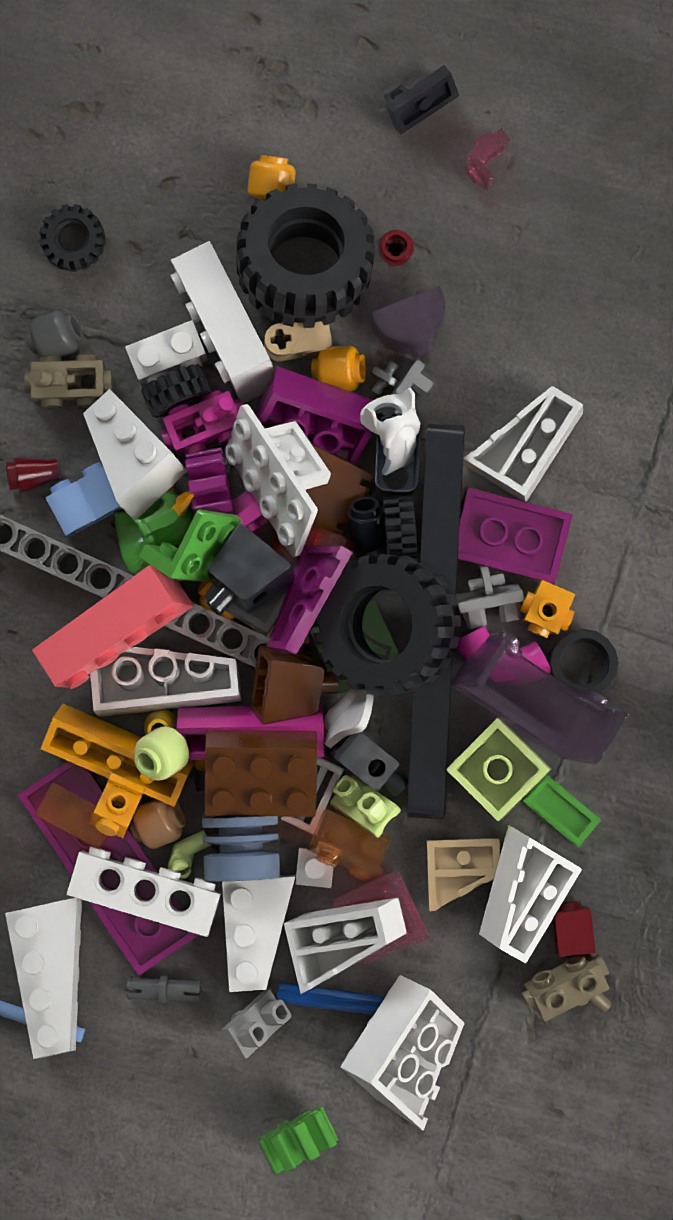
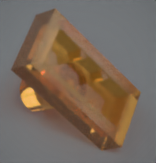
[35,782,107,849]

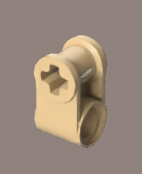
[264,321,333,362]

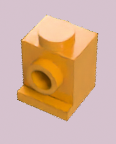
[90,773,145,838]

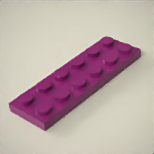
[17,761,199,976]

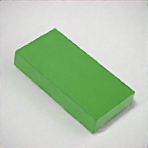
[522,774,601,848]

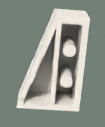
[463,386,583,502]

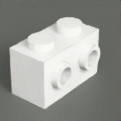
[125,320,208,386]

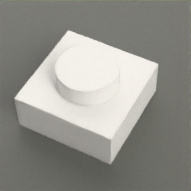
[295,848,335,888]

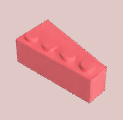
[32,565,194,689]

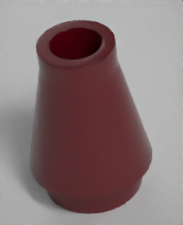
[378,230,414,267]
[6,457,59,493]

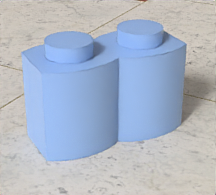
[46,462,123,537]

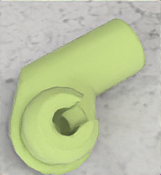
[168,830,211,880]

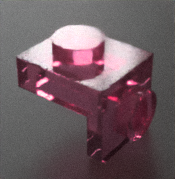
[465,128,510,190]

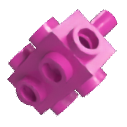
[160,391,242,457]

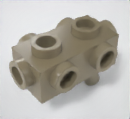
[24,355,113,409]
[521,954,611,1022]

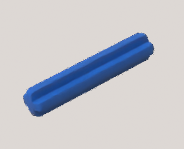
[276,982,383,1015]

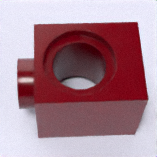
[552,901,596,957]

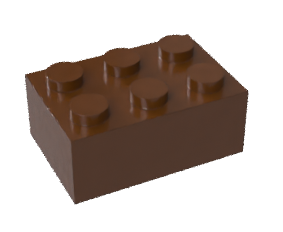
[205,730,317,817]

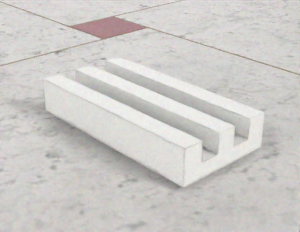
[281,757,344,834]

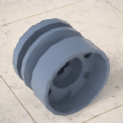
[202,816,280,881]

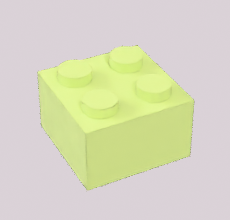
[446,718,551,821]

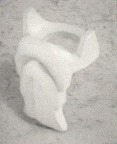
[360,387,421,475]

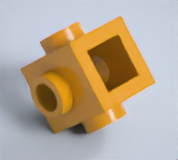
[520,580,576,639]

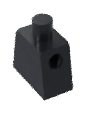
[205,523,295,616]
[325,732,409,797]

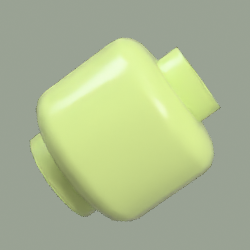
[134,726,189,781]

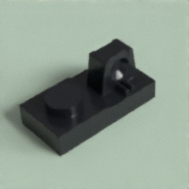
[384,65,459,135]

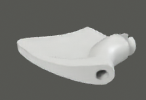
[323,688,373,748]

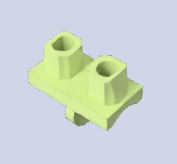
[330,775,401,838]

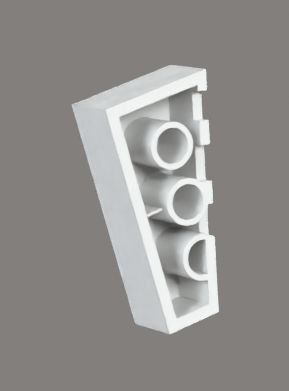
[90,646,242,717]

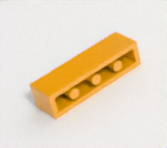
[40,704,195,807]

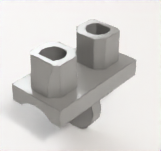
[456,566,524,629]
[222,990,291,1060]

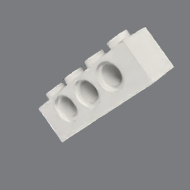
[66,846,222,937]

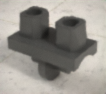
[370,358,434,417]

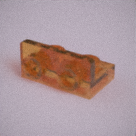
[307,809,391,881]

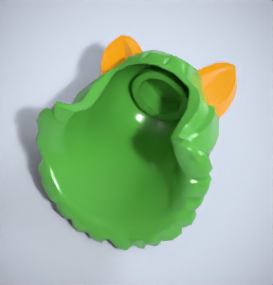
[114,486,194,576]

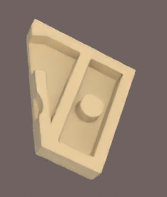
[426,838,500,911]

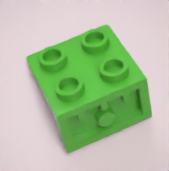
[139,509,242,583]

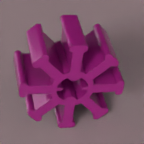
[185,448,235,515]

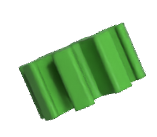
[257,1106,339,1175]

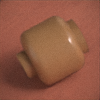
[130,798,186,849]

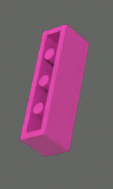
[177,705,324,760]

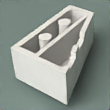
[83,389,187,521]
[479,825,582,963]
[222,874,296,992]
[284,898,407,994]

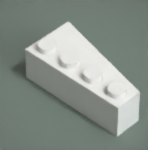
[170,241,274,404]
[5,897,83,1059]

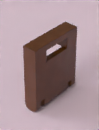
[305,441,375,539]

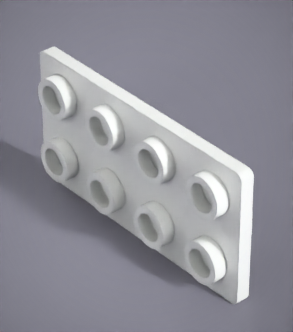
[225,404,331,557]

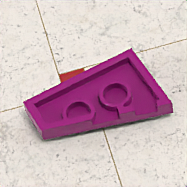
[266,545,352,654]

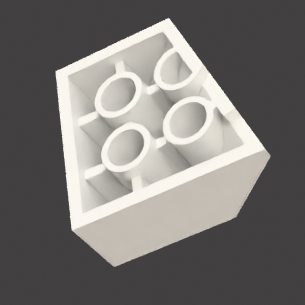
[341,975,464,1130]

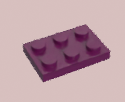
[458,487,573,585]

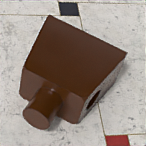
[250,646,339,724]

